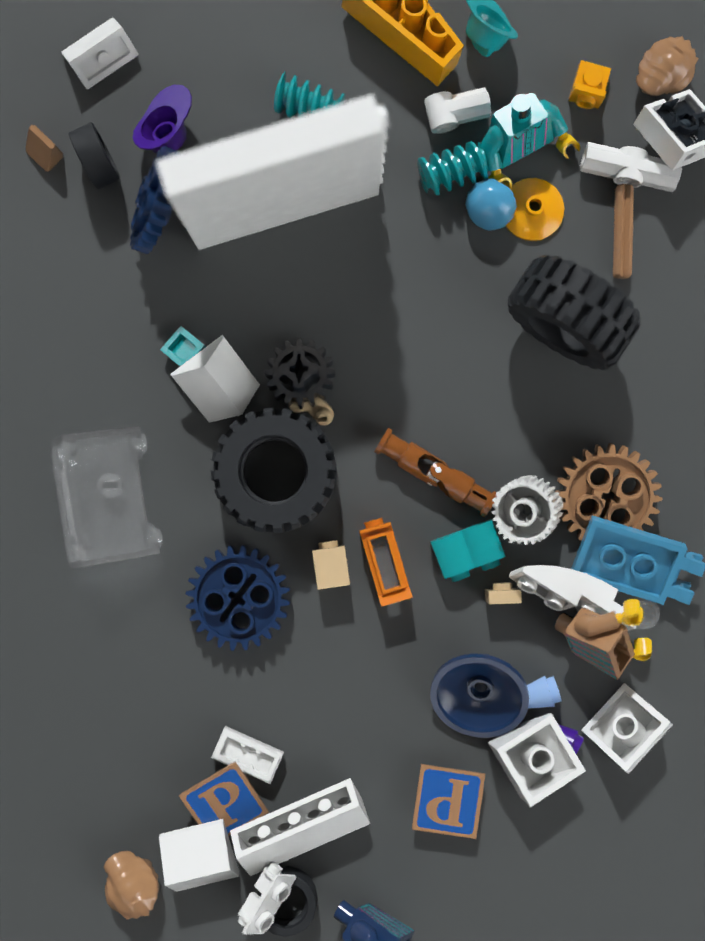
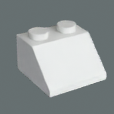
[488,713,586,807]

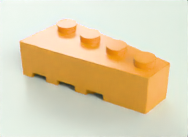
[341,0,464,87]

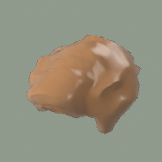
[636,36,699,96]
[104,851,159,920]

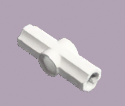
[580,142,682,192]

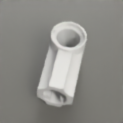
[424,87,491,134]

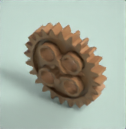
[555,443,663,541]

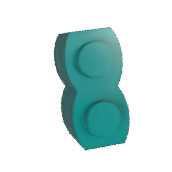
[430,520,506,582]

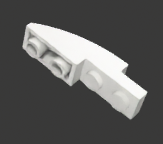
[509,565,636,631]

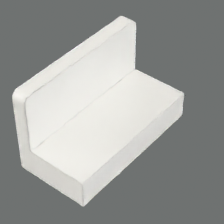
[61,18,139,90]

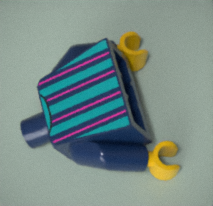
[334,900,415,941]

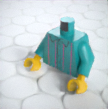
[481,93,580,189]

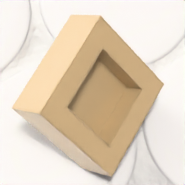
[485,582,522,604]

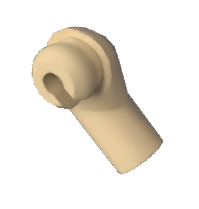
[290,396,334,426]

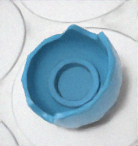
[465,179,517,231]

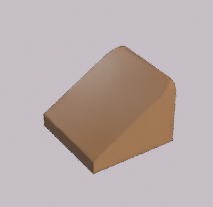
[26,125,63,172]

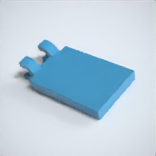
[571,515,705,605]

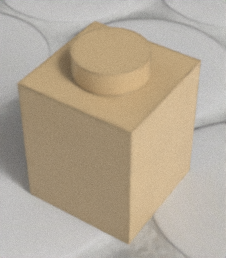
[312,540,350,590]

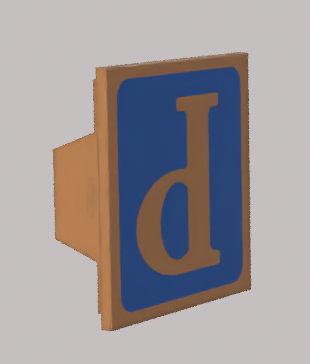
[179,761,269,836]
[412,764,485,839]

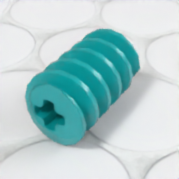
[274,72,346,118]
[417,141,488,195]

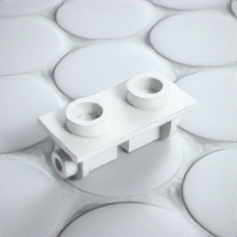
[238,862,297,935]

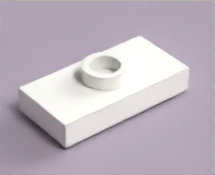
[211,726,284,784]

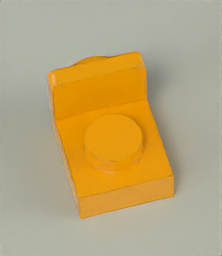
[568,60,611,109]

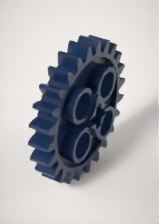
[130,146,179,254]
[185,545,291,651]

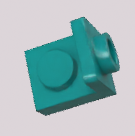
[160,326,206,366]

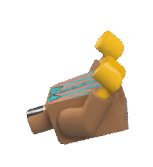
[555,599,652,680]

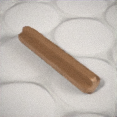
[613,184,634,279]

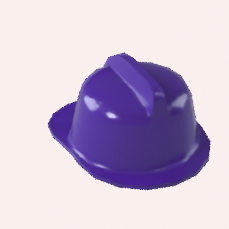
[132,84,192,155]

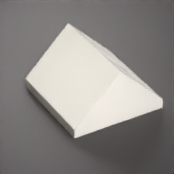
[171,335,260,423]
[582,683,673,774]
[159,819,239,892]

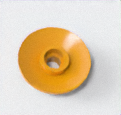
[506,178,564,241]

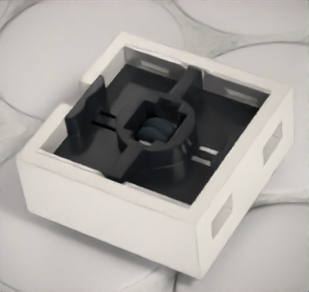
[633,89,705,171]

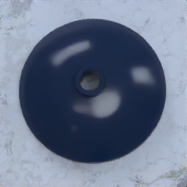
[430,654,529,738]

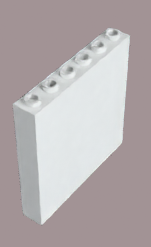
[156,95,389,250]

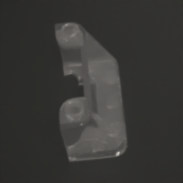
[50,426,163,569]

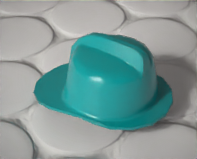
[466,0,518,57]

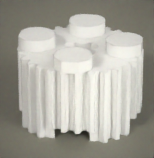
[492,475,563,545]

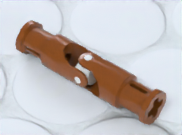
[374,428,497,518]

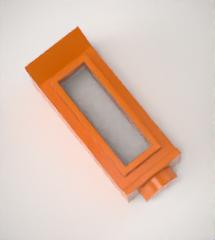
[359,518,413,607]

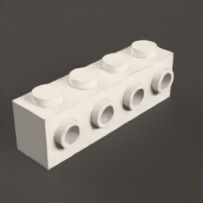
[230,778,370,876]

